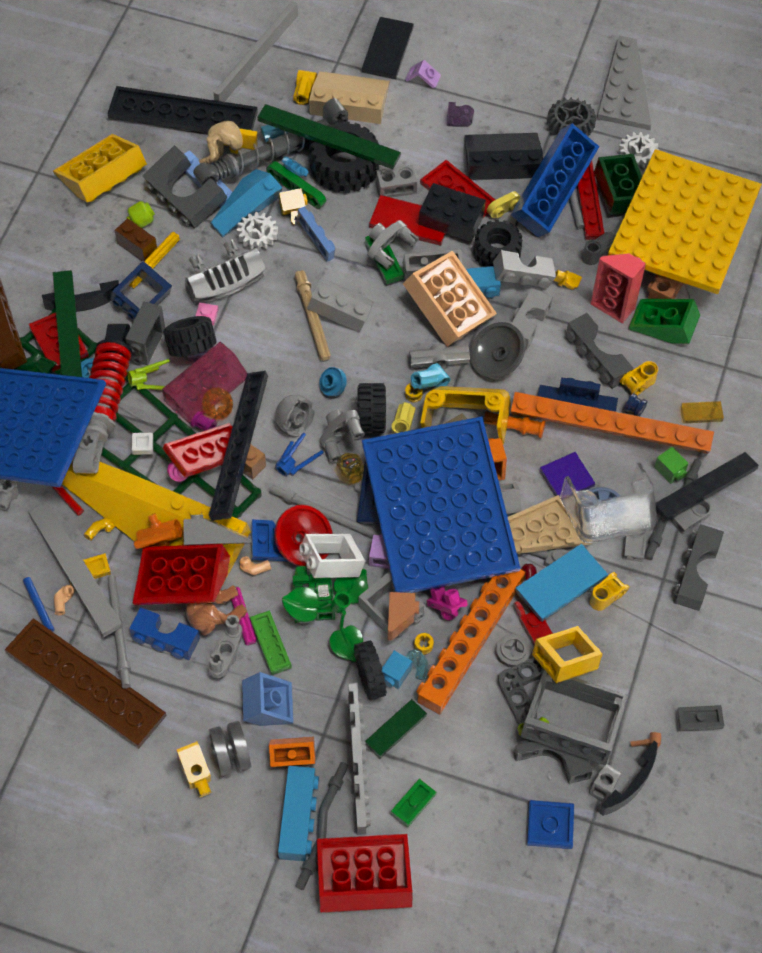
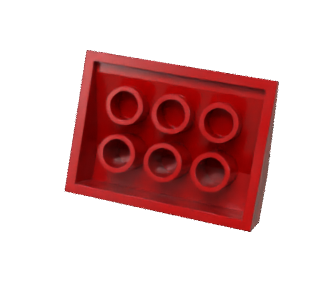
[133,544,230,605]
[317,834,413,913]

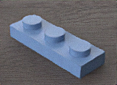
[297,206,335,262]

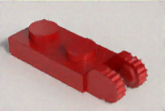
[513,601,553,645]

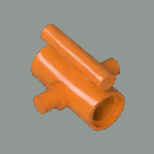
[134,513,183,549]

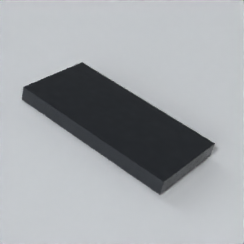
[362,17,414,79]

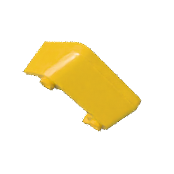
[421,386,511,445]

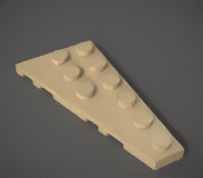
[508,495,593,554]

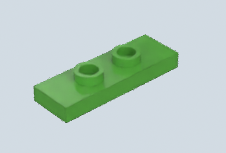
[250,610,292,675]

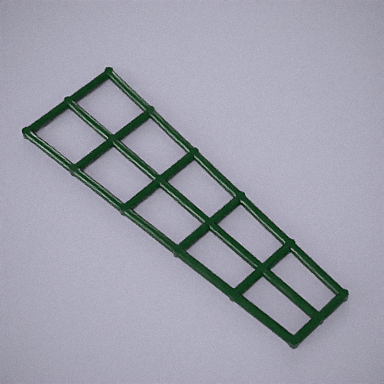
[20,308,262,518]

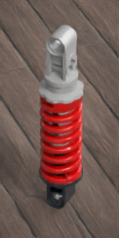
[73,324,133,474]

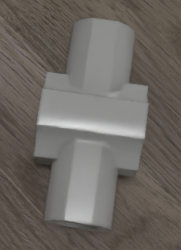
[0,479,19,510]

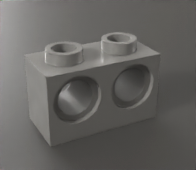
[376,165,417,198]

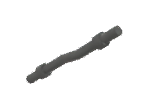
[644,459,702,560]
[296,762,348,890]

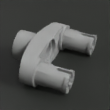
[367,220,419,270]
[320,410,364,464]
[209,615,242,678]

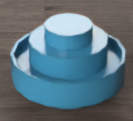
[319,367,347,397]

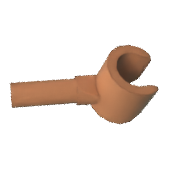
[630,732,661,748]

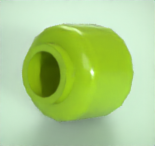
[126,201,155,228]

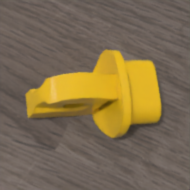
[553,270,582,290]

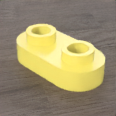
[487,191,521,218]

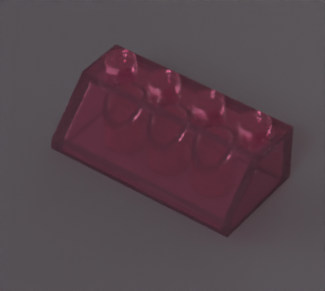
[162,341,247,425]

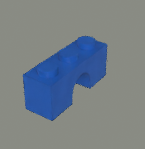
[129,607,200,660]

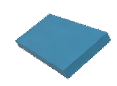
[515,544,608,622]

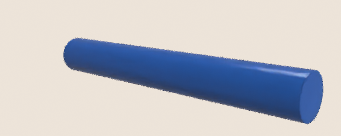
[23,577,55,632]

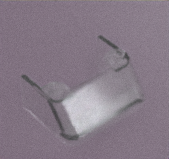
[560,462,657,543]

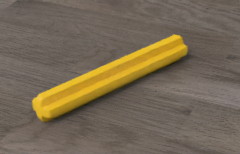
[128,232,180,288]

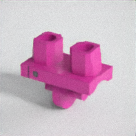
[426,586,468,621]

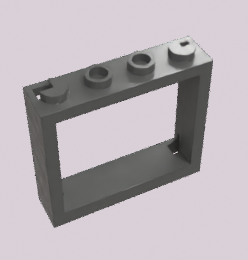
[521,669,628,765]

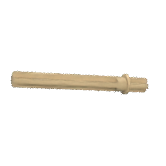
[295,270,331,361]

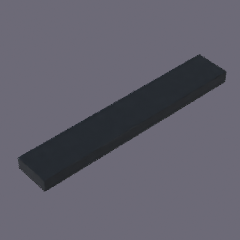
[653,452,759,522]

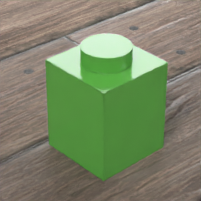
[654,447,689,484]

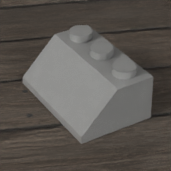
[307,277,374,333]

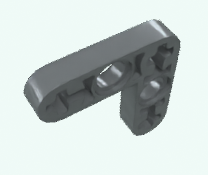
[498,658,544,724]

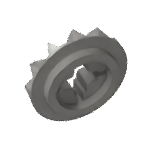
[497,634,531,666]

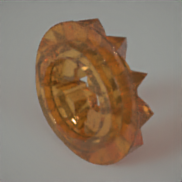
[201,387,233,419]

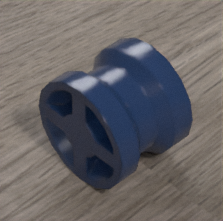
[624,393,648,417]

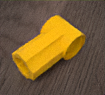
[293,70,317,105]

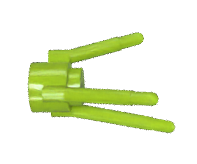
[128,359,177,391]

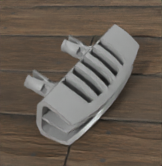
[185,239,266,305]

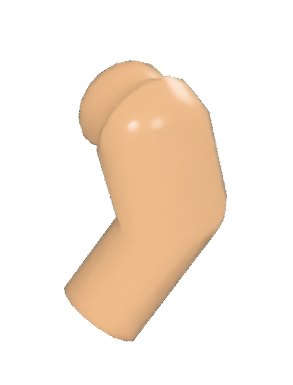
[239,556,271,575]
[54,585,75,615]

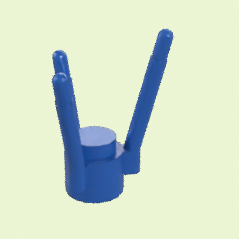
[275,433,324,476]

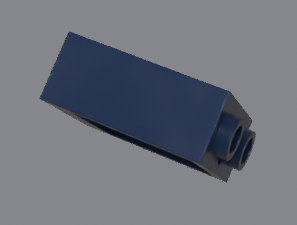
[110,261,172,321]

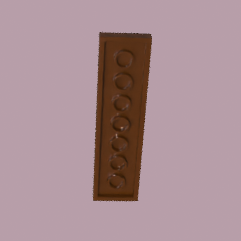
[5,618,167,749]

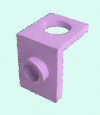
[405,60,441,88]

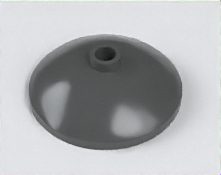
[470,322,526,379]

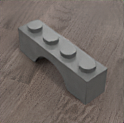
[566,313,633,389]
[673,524,724,611]

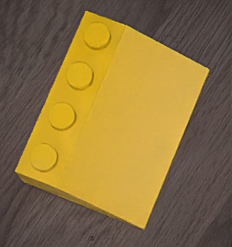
[53,134,147,202]

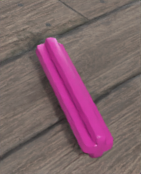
[231,587,256,645]

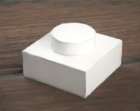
[132,433,153,455]

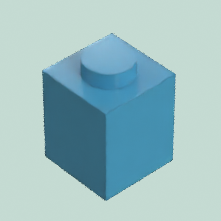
[382,650,413,690]

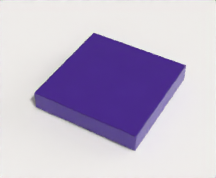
[539,452,595,501]

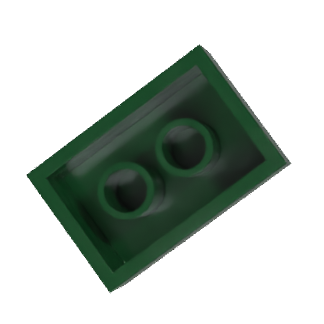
[594,153,642,215]

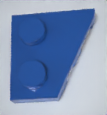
[251,519,289,562]

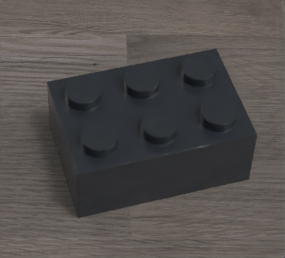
[419,183,486,242]

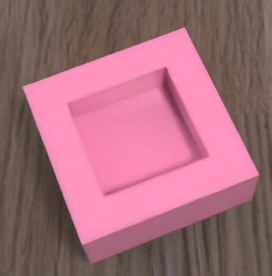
[196,302,219,325]

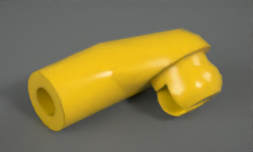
[83,518,115,541]

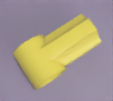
[391,402,416,434]

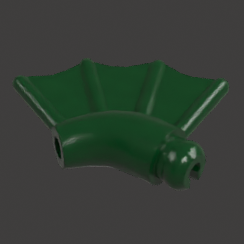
[14,351,57,374]

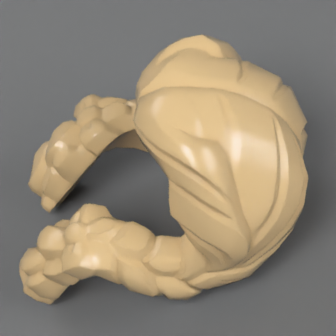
[198,121,243,164]

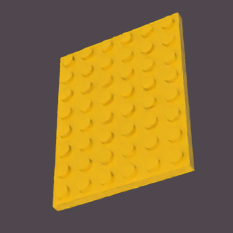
[608,149,762,294]

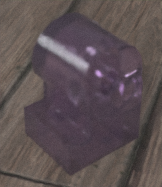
[447,102,474,127]

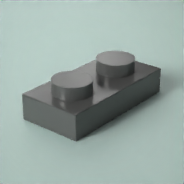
[677,705,725,731]

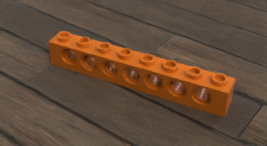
[416,569,525,715]

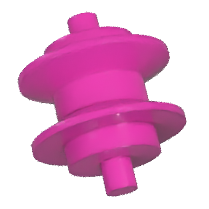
[167,462,187,482]

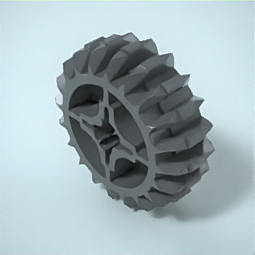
[547,97,596,136]

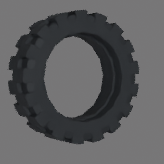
[354,640,387,700]

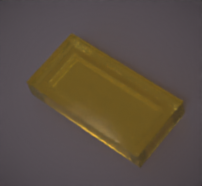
[681,401,724,424]

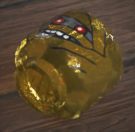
[336,453,364,484]

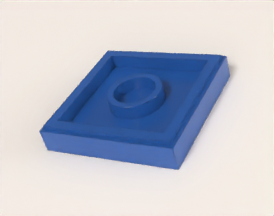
[527,800,574,849]

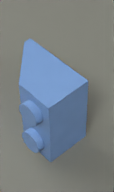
[242,672,294,726]

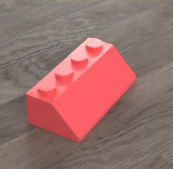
[591,253,646,324]

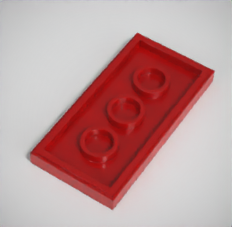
[420,160,496,219]
[369,195,446,246]
[163,423,233,478]

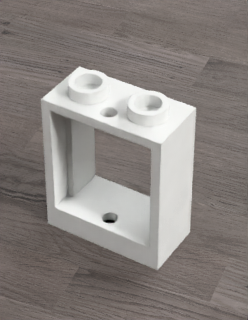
[299,534,365,578]

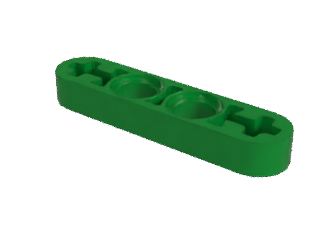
[266,161,327,209]

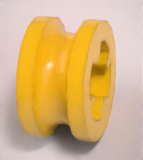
[405,383,423,403]
[414,633,434,655]

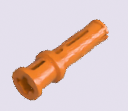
[484,411,546,438]

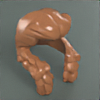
[186,585,247,636]

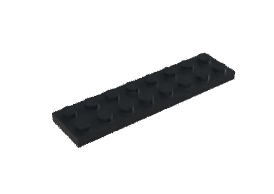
[107,86,258,133]

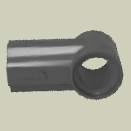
[582,232,616,265]

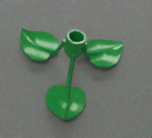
[282,569,368,662]

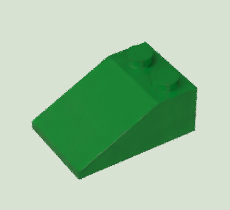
[629,299,700,344]

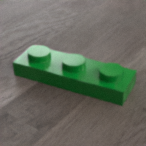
[365,236,404,285]

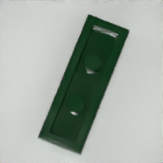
[365,699,427,759]

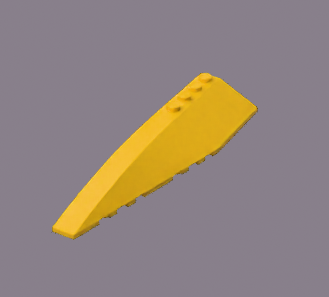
[62,453,251,586]

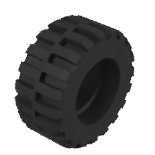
[309,121,379,193]

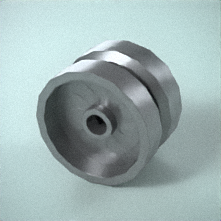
[209,721,252,776]

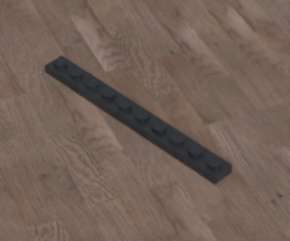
[209,370,268,521]

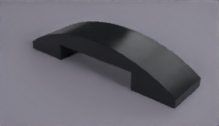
[42,280,119,312]
[600,741,658,816]

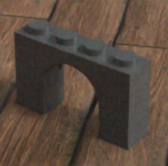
[142,145,227,228]

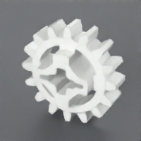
[618,132,659,168]
[237,212,278,251]

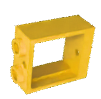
[532,626,602,683]

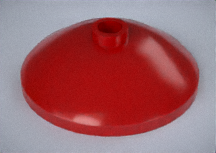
[274,505,333,567]

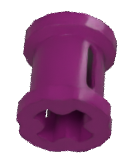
[191,411,217,431]

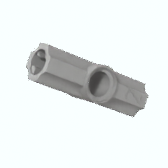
[409,344,470,369]

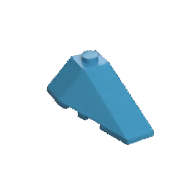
[211,169,282,238]

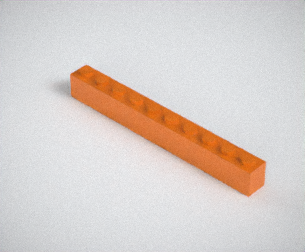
[511,392,714,454]

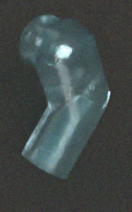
[407,649,428,680]

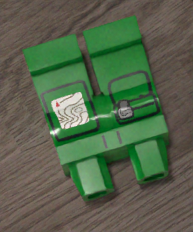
[293,566,335,623]

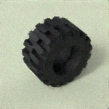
[474,220,523,267]
[163,316,217,357]
[357,383,386,434]

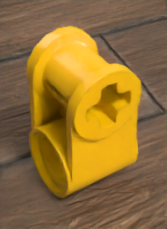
[620,361,658,396]
[589,572,630,611]

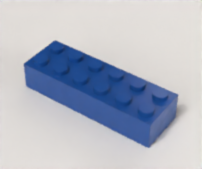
[510,123,600,238]

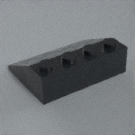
[465,133,543,180]

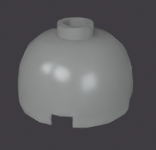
[275,395,315,436]

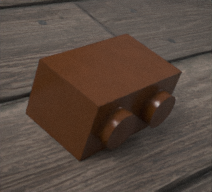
[115,218,157,261]

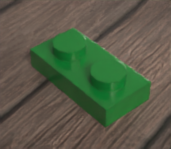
[391,778,437,828]

